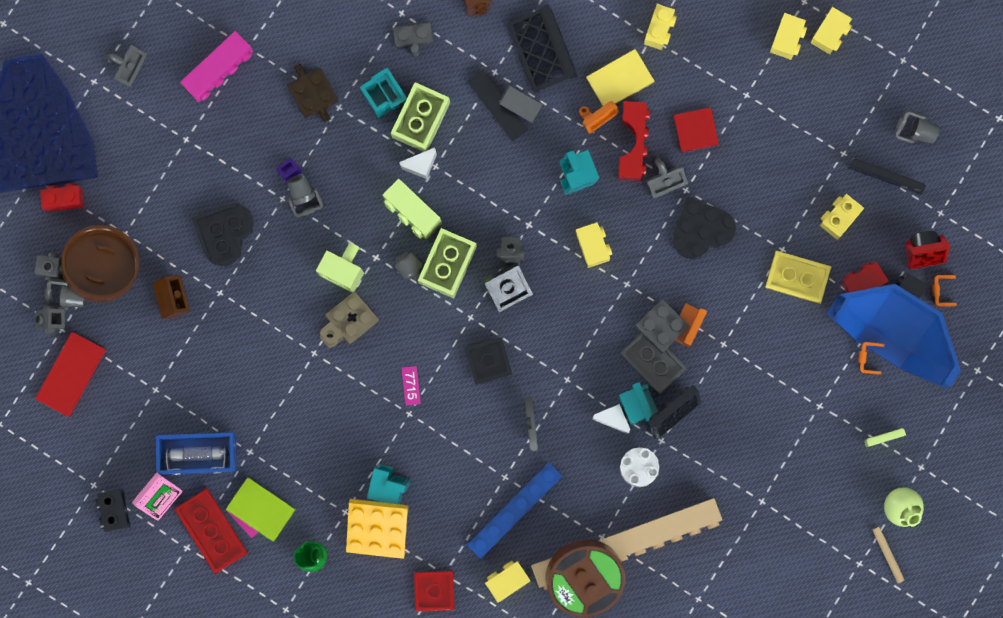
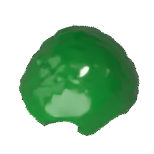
[293,541,328,572]

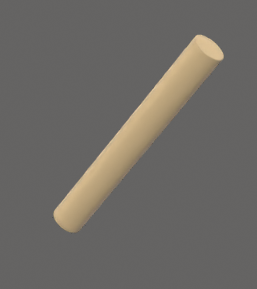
[872,527,905,583]

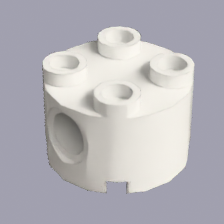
[620,447,659,487]

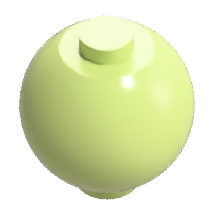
[884,488,924,527]

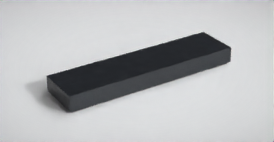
[468,70,528,142]
[849,158,926,195]

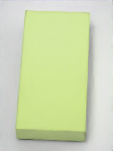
[864,428,906,448]

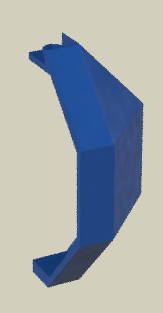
[826,284,961,389]

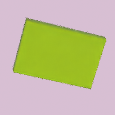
[226,477,296,542]

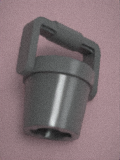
[895,109,939,144]
[287,174,323,217]
[45,278,86,310]

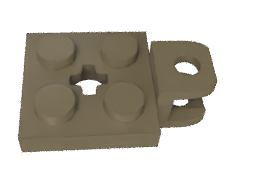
[320,291,379,348]

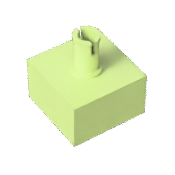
[316,242,364,293]

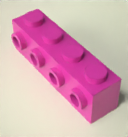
[180,31,253,102]

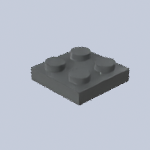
[635,299,689,353]

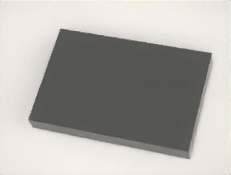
[620,333,688,395]

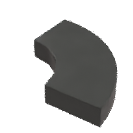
[524,396,538,451]

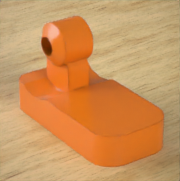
[579,101,619,134]

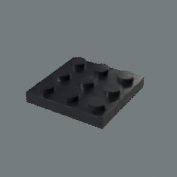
[648,385,701,440]

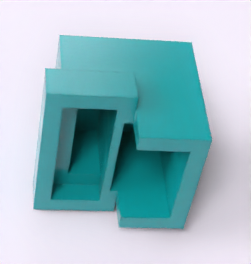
[360,68,407,118]
[559,150,599,195]
[618,382,659,425]
[367,464,411,504]

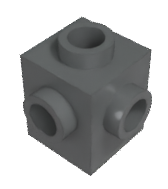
[497,237,524,267]
[35,253,63,280]
[34,306,65,334]

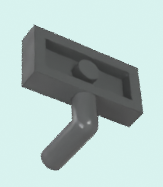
[393,23,433,57]
[105,45,147,87]
[646,156,689,198]

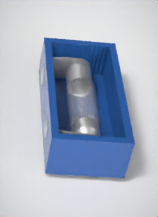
[156,432,237,475]

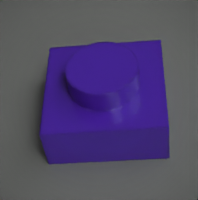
[276,158,303,183]

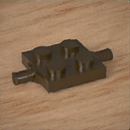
[287,64,338,123]

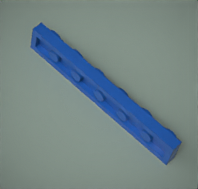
[467,463,562,559]

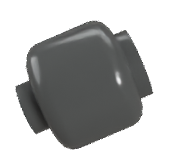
[395,251,423,280]

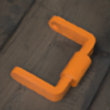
[932,275,957,306]
[858,342,884,374]

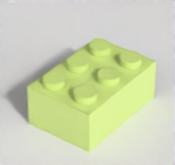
[391,82,450,152]
[383,179,442,240]
[418,228,477,298]

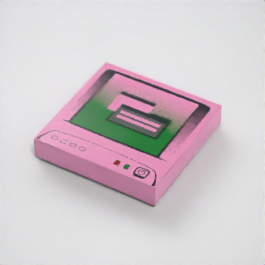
[132,473,182,521]

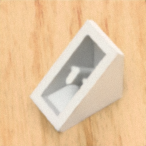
[399,148,437,179]
[592,404,630,434]

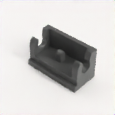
[499,85,543,123]

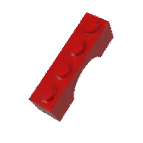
[618,101,650,181]

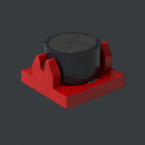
[905,231,950,270]

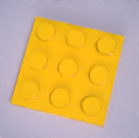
[346,499,408,559]

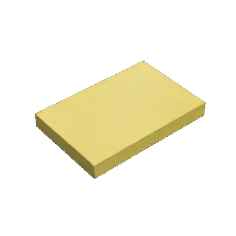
[586,49,654,106]
[765,251,831,304]

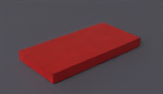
[35,332,106,417]
[174,488,248,574]

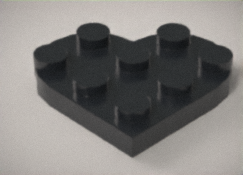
[673,197,736,259]
[192,204,254,266]

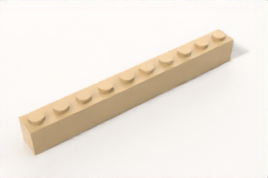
[531,498,722,590]

